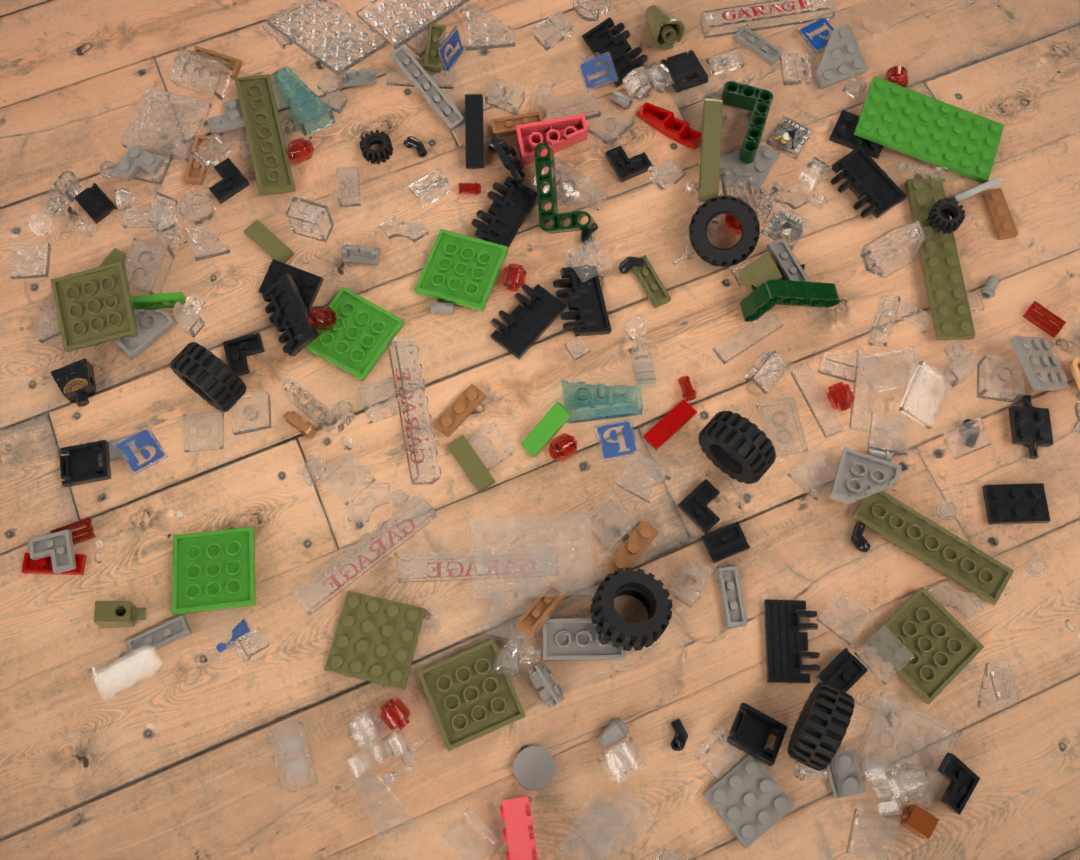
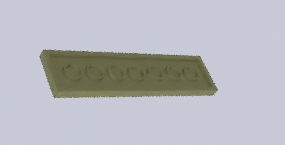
[235,74,295,196]
[851,491,1014,605]

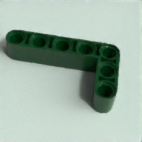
[721,81,773,164]
[534,143,594,234]
[740,279,840,322]

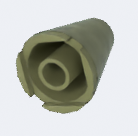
[645,4,685,50]

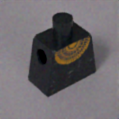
[51,358,96,407]

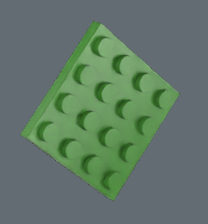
[415,229,509,312]
[305,287,405,382]
[172,527,256,615]

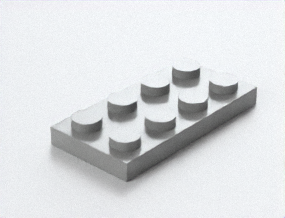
[543,617,626,661]

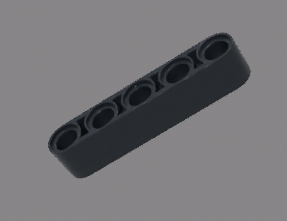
[465,94,484,169]

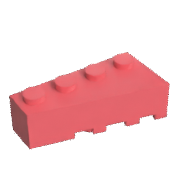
[516,114,588,166]
[499,796,537,860]

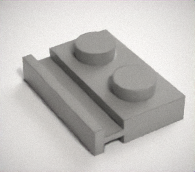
[827,749,866,799]

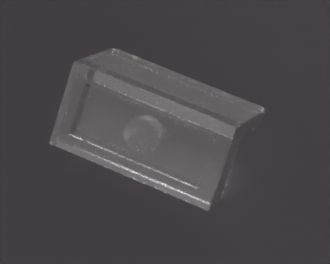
[943,417,991,459]

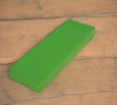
[131,292,187,310]
[521,402,572,457]

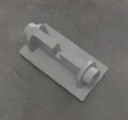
[340,67,377,88]
[342,244,381,265]
[529,664,565,708]

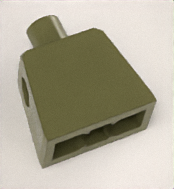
[737,253,782,292]
[94,601,147,628]

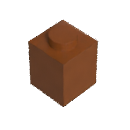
[899,804,939,839]

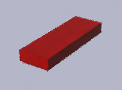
[643,399,697,451]
[21,553,87,575]

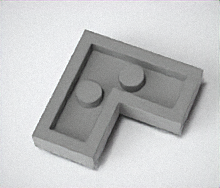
[208,99,245,135]
[113,145,164,182]
[28,529,77,574]

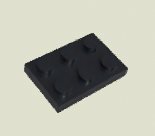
[829,110,883,159]
[258,259,324,312]
[982,483,1051,525]

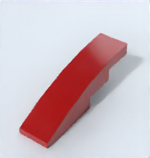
[636,102,702,150]

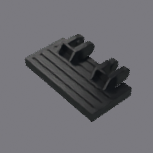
[582,17,648,87]
[830,146,907,219]
[471,176,537,248]
[553,266,612,336]
[262,273,319,356]
[491,284,566,360]
[764,599,820,684]

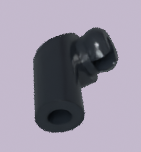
[404,136,427,157]
[581,222,598,247]
[619,256,644,274]
[851,523,870,553]
[670,718,688,751]

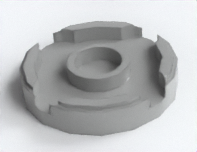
[513,746,555,790]

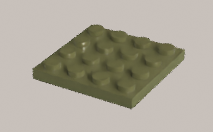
[51,261,139,352]
[865,587,984,704]
[325,591,426,690]
[417,639,526,751]

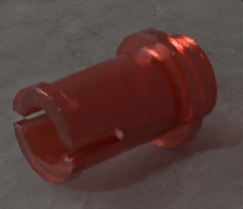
[459,182,481,196]
[678,376,697,401]

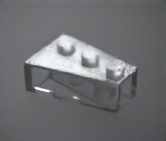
[87,642,163,699]

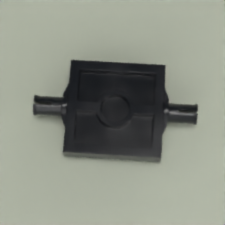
[490,133,526,184]
[1009,395,1053,459]

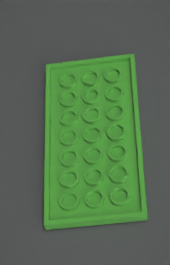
[853,76,1004,183]

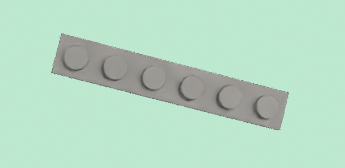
[390,44,465,131]

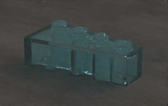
[272,66,336,136]
[561,380,643,424]

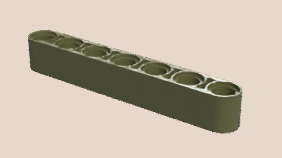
[698,98,723,202]

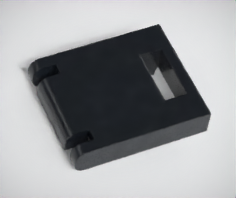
[660,50,708,93]
[60,440,111,487]
[726,703,787,766]

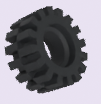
[360,130,393,164]
[928,198,966,234]

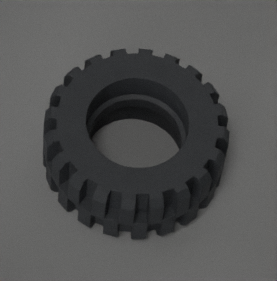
[689,195,760,267]
[170,342,247,412]
[698,411,776,484]
[590,567,673,651]
[787,682,855,771]

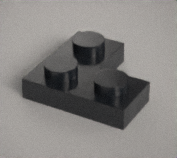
[605,145,653,183]
[209,158,250,204]
[223,332,265,376]
[678,479,720,534]
[937,752,980,815]

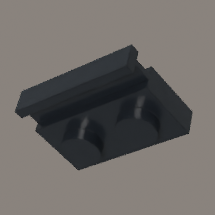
[74,183,117,224]
[701,522,750,564]
[816,648,868,693]

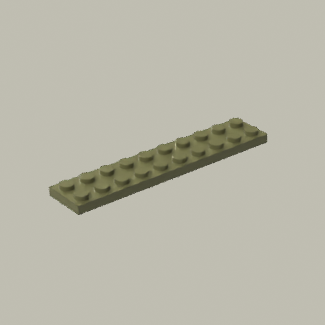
[905,178,976,340]

